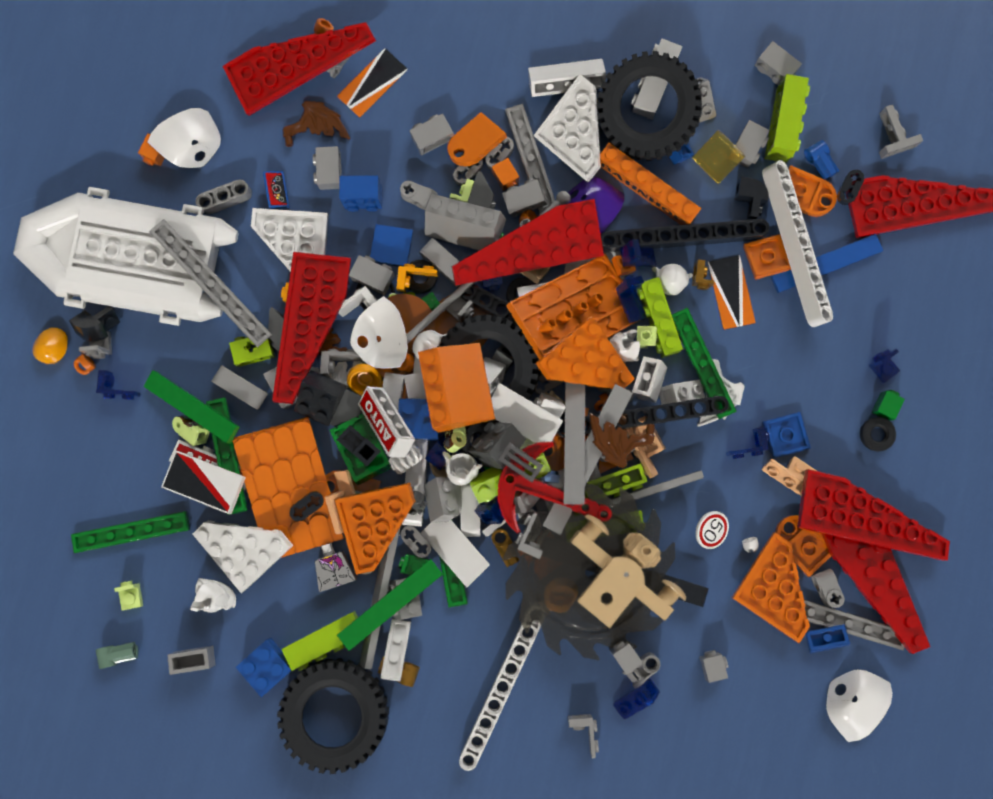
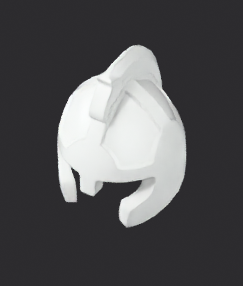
[609,330,640,362]
[190,578,236,613]

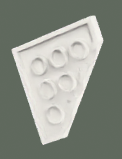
[534,74,601,182]
[251,208,329,272]
[193,520,294,593]

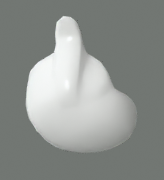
[652,264,693,296]
[412,330,447,359]
[442,452,482,485]

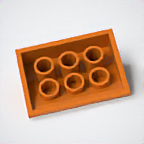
[418,343,495,433]

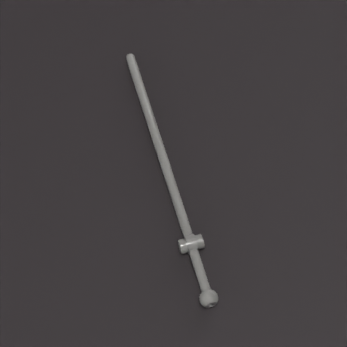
[399,191,571,345]

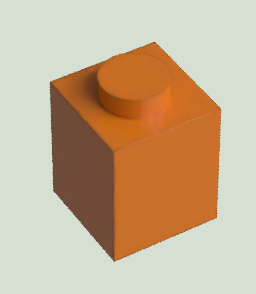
[138,133,165,166]
[492,158,519,191]

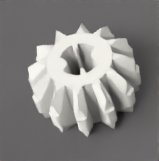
[389,443,423,474]

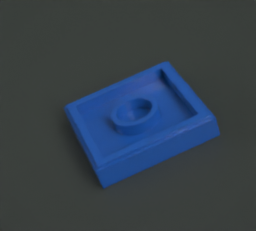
[370,224,413,266]
[762,412,811,459]

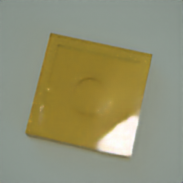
[692,130,746,184]

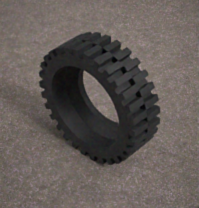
[597,51,702,161]
[437,315,540,421]
[277,658,389,774]

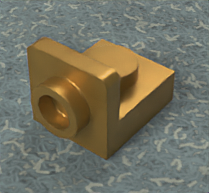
[692,260,714,290]

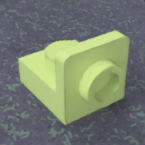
[450,179,474,203]
[637,326,657,349]
[114,581,143,611]

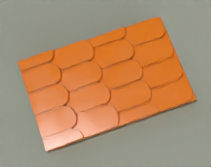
[506,254,645,360]
[233,417,344,558]

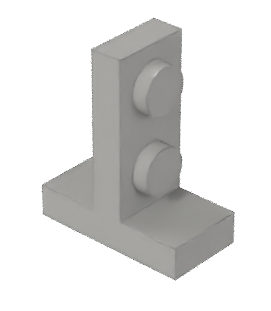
[879,104,923,159]

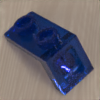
[869,348,900,383]
[96,370,141,400]
[475,496,504,524]
[613,678,660,720]

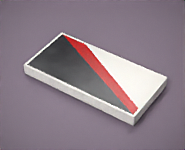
[161,451,246,514]

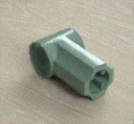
[95,642,139,669]

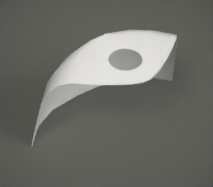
[147,108,221,168]
[350,296,408,369]
[826,670,893,742]

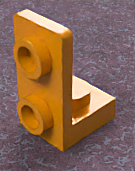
[396,264,438,293]

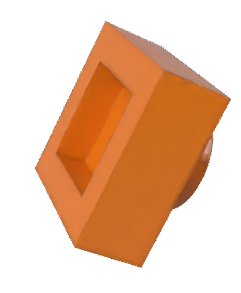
[611,253,636,276]

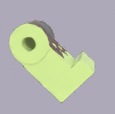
[172,415,210,446]
[444,427,466,453]

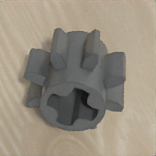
[408,491,427,515]

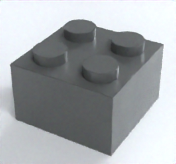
[468,422,526,469]

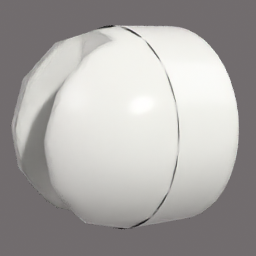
[742,537,759,553]

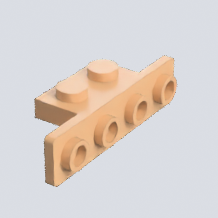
[618,415,666,479]
[762,456,817,496]
[325,470,356,534]

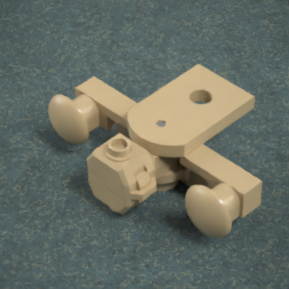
[570,515,686,628]

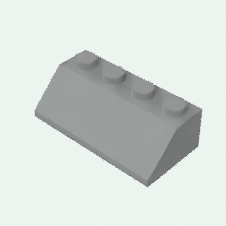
[425,193,506,250]

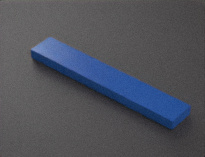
[770,234,883,293]

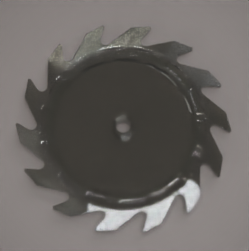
[502,483,679,660]

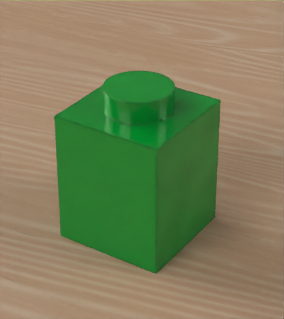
[871,390,905,421]

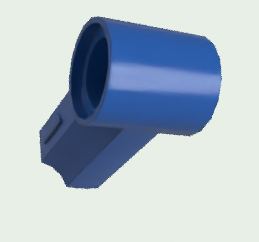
[804,140,839,180]

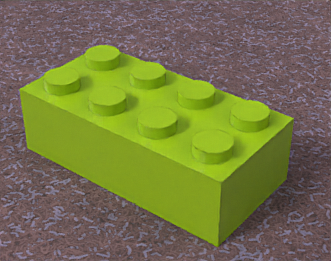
[764,74,810,163]

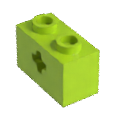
[229,336,276,367]

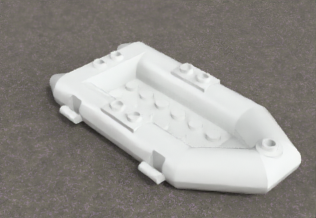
[13,187,238,326]

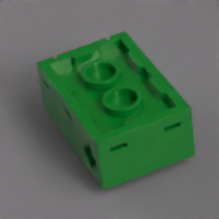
[329,414,392,485]

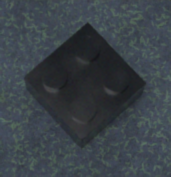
[294,370,346,427]

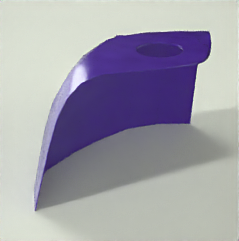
[568,177,624,235]

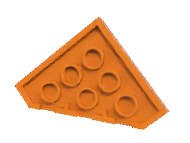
[536,316,635,390]
[335,482,415,574]
[731,532,810,643]

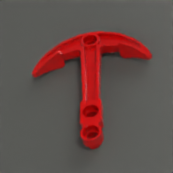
[497,441,612,533]

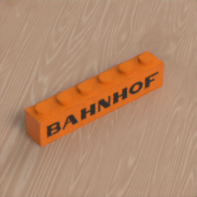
[600,143,701,225]

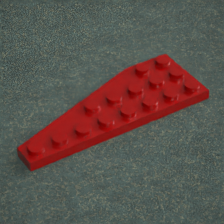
[223,22,376,116]
[846,175,993,238]
[451,199,604,286]
[272,252,351,404]
[797,469,950,561]
[822,534,931,654]

